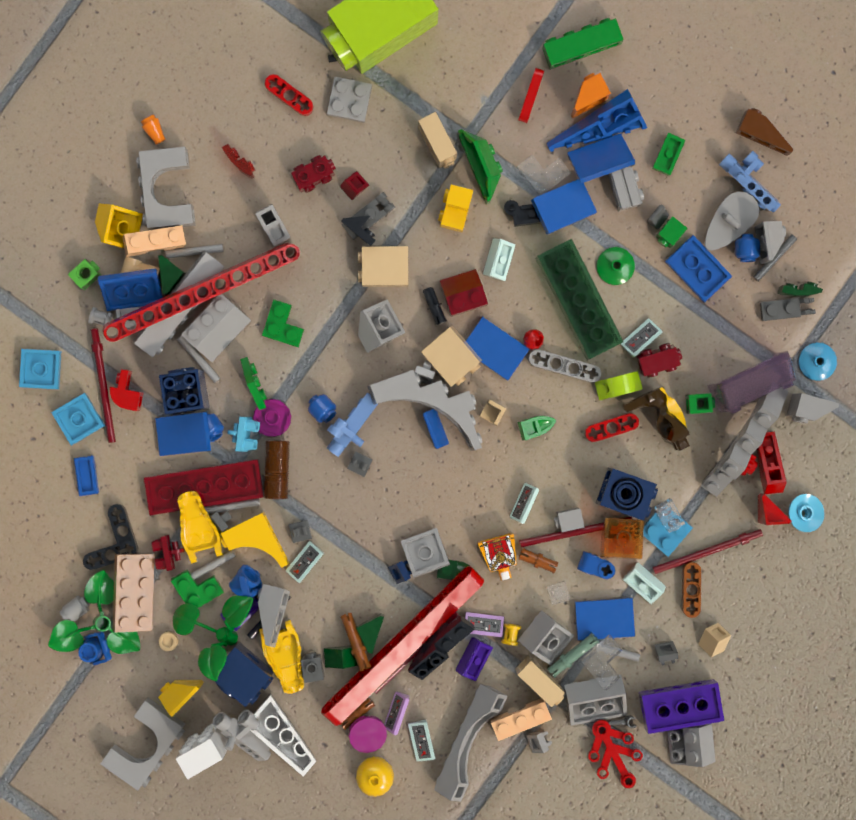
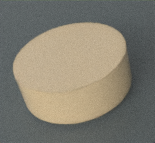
[158,631,179,651]

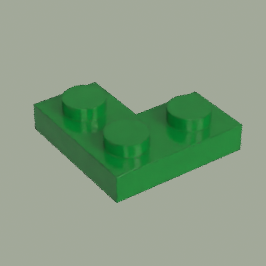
[262,299,304,348]
[240,357,267,410]
[171,569,224,608]

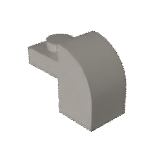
[255,204,290,246]

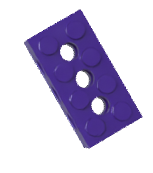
[639,679,725,734]

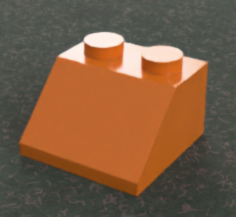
[571,73,611,119]

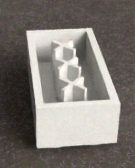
[176,723,228,780]

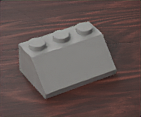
[181,294,251,362]
[564,675,627,726]

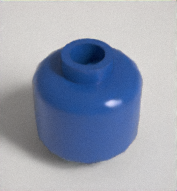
[735,234,760,262]
[308,394,336,423]
[207,413,224,442]

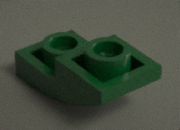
[777,281,823,297]

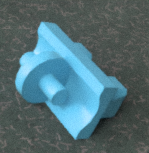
[227,417,260,452]

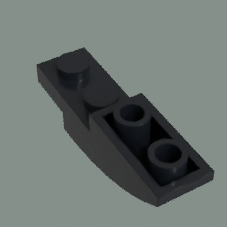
[408,616,475,680]

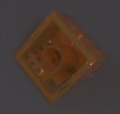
[600,518,644,560]

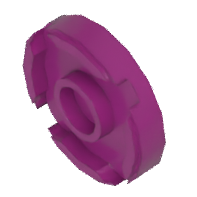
[253,399,292,437]
[349,716,387,753]

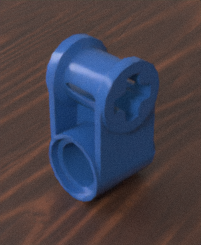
[577,551,615,579]

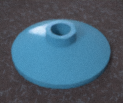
[799,343,837,381]

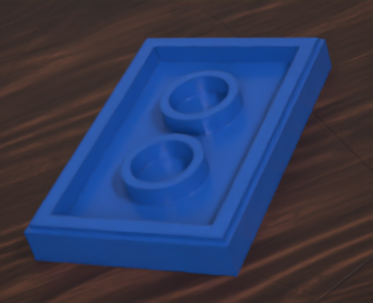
[567,133,635,183]
[531,179,597,235]
[665,235,732,303]
[98,268,163,311]
[466,317,530,381]
[155,412,211,456]
[575,598,635,640]

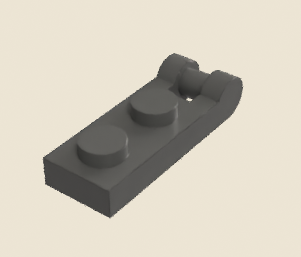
[342,192,395,240]

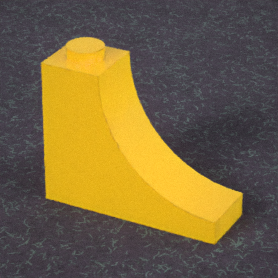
[220,512,289,568]

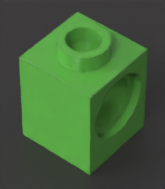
[68,259,101,290]

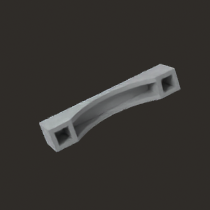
[434,684,507,802]

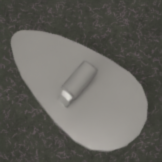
[705,192,759,251]

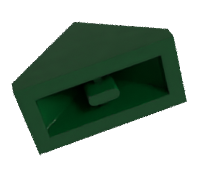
[158,255,186,295]
[356,614,384,654]
[324,646,358,669]

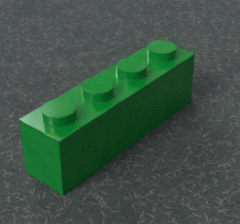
[542,18,624,70]

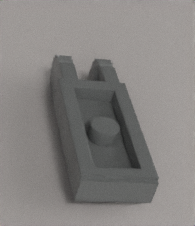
[760,298,816,321]

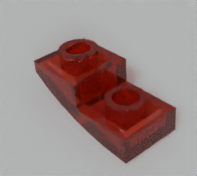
[222,144,256,179]

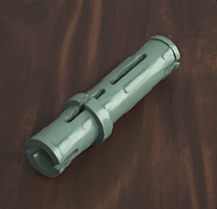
[547,633,600,678]

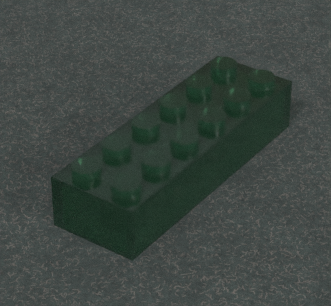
[536,239,624,360]

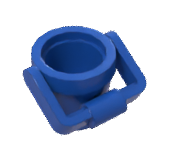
[229,565,262,597]
[78,631,112,666]

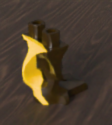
[623,386,690,451]

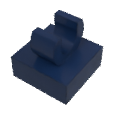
[388,560,412,584]

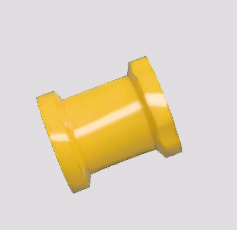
[501,623,521,646]

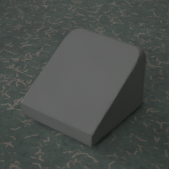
[647,205,669,230]

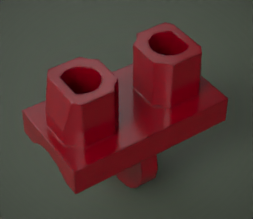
[151,535,185,571]

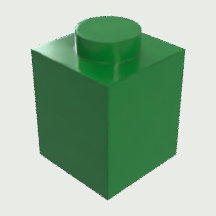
[656,216,688,248]

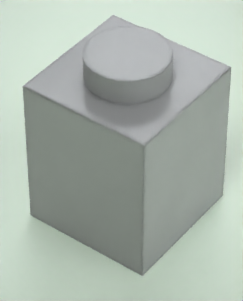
[554,507,584,532]

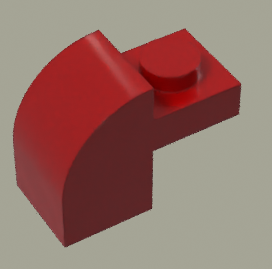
[110,369,144,411]

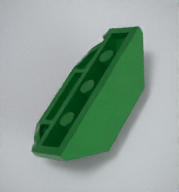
[457,129,503,204]

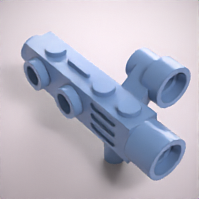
[719,151,781,213]
[327,393,378,457]

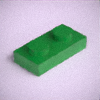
[652,133,686,176]

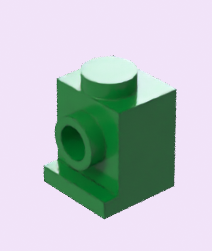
[685,393,715,414]

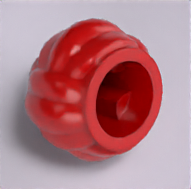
[523,329,544,349]

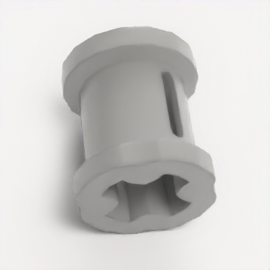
[88,307,113,326]

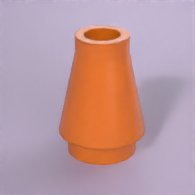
[141,115,166,145]

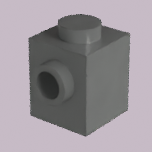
[301,652,325,683]

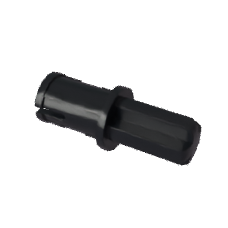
[423,287,447,325]

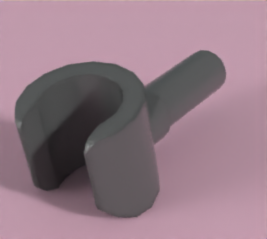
[609,715,637,728]

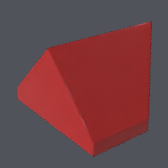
[758,493,792,525]

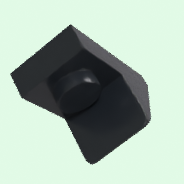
[341,216,376,247]

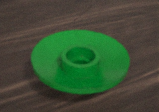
[597,247,635,285]

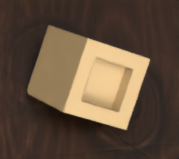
[480,399,506,426]
[699,623,732,657]

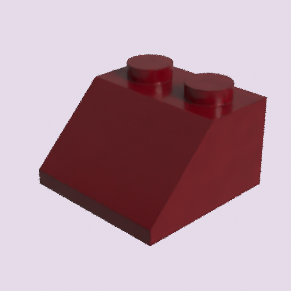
[440,269,488,317]

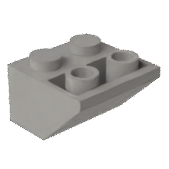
[667,724,716,767]

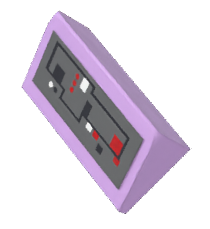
[465,612,504,637]
[384,692,409,735]

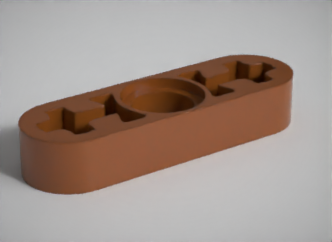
[682,562,701,618]

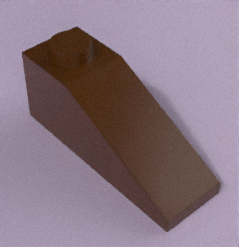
[735,108,793,156]

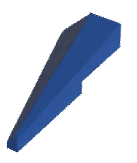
[547,89,648,152]

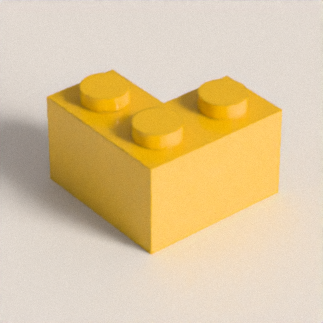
[438,184,473,232]

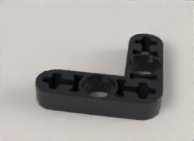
[83,504,138,570]

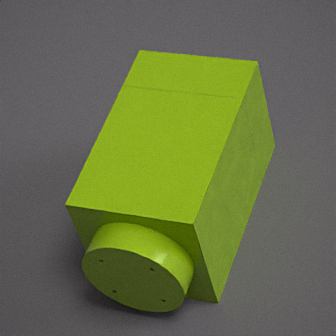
[320,0,439,74]

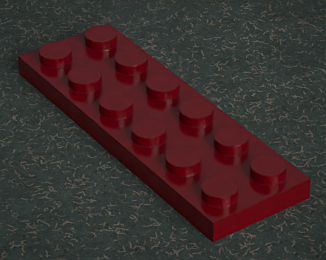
[144,459,264,516]

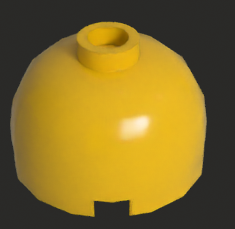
[356,756,394,797]

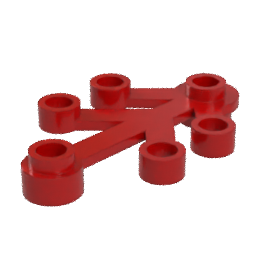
[588,720,643,788]

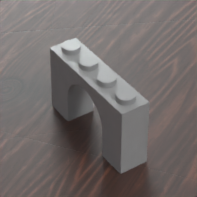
[136,147,196,230]
[100,697,185,791]

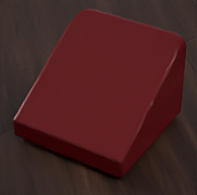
[340,171,369,200]

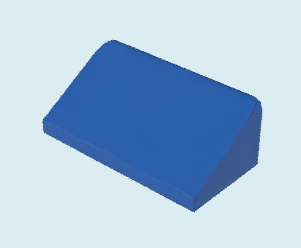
[422,409,449,449]

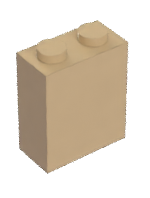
[418,112,457,169]
[358,246,408,287]
[421,325,482,387]
[515,655,565,707]

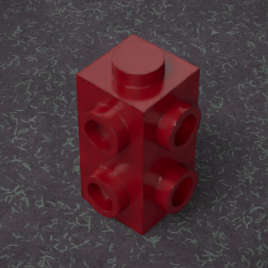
[291,155,336,193]
[636,343,683,378]

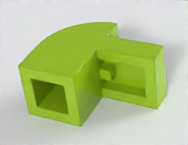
[595,371,643,400]

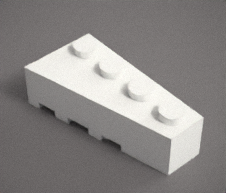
[250,694,316,776]

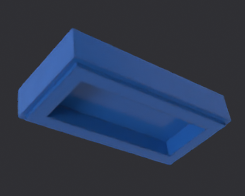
[74,456,99,496]

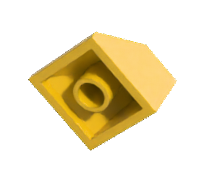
[95,203,143,248]
[158,680,204,717]

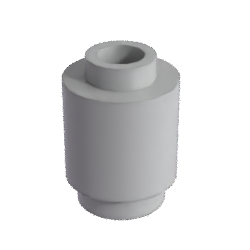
[60,596,90,622]

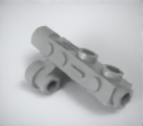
[213,710,271,761]

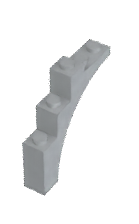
[368,370,482,451]
[701,381,788,497]

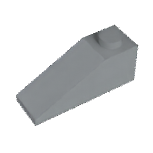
[258,584,290,648]

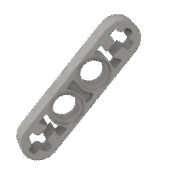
[528,350,601,382]

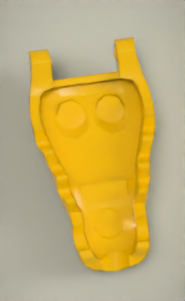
[178,491,223,564]
[259,620,304,694]

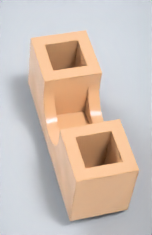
[123,225,186,257]
[490,698,552,741]

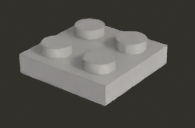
[327,77,372,123]
[401,528,450,578]

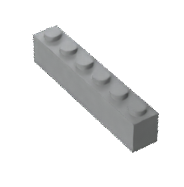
[132,251,224,357]

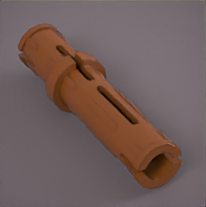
[340,613,371,671]

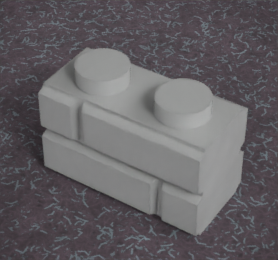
[608,166,644,212]

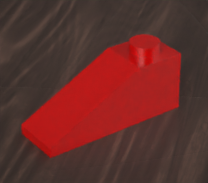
[757,431,787,494]

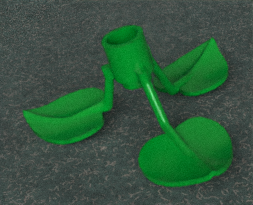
[48,570,140,654]
[173,595,253,681]

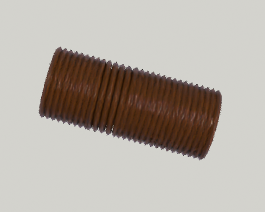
[264,441,290,499]

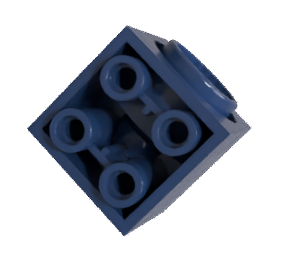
[159,367,210,414]
[596,467,658,521]
[215,642,274,707]

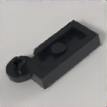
[504,200,541,227]

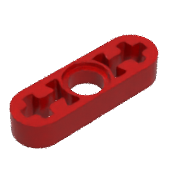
[518,68,545,123]
[265,74,314,116]
[584,413,639,442]

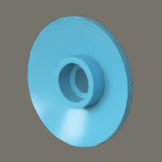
[788,494,824,532]

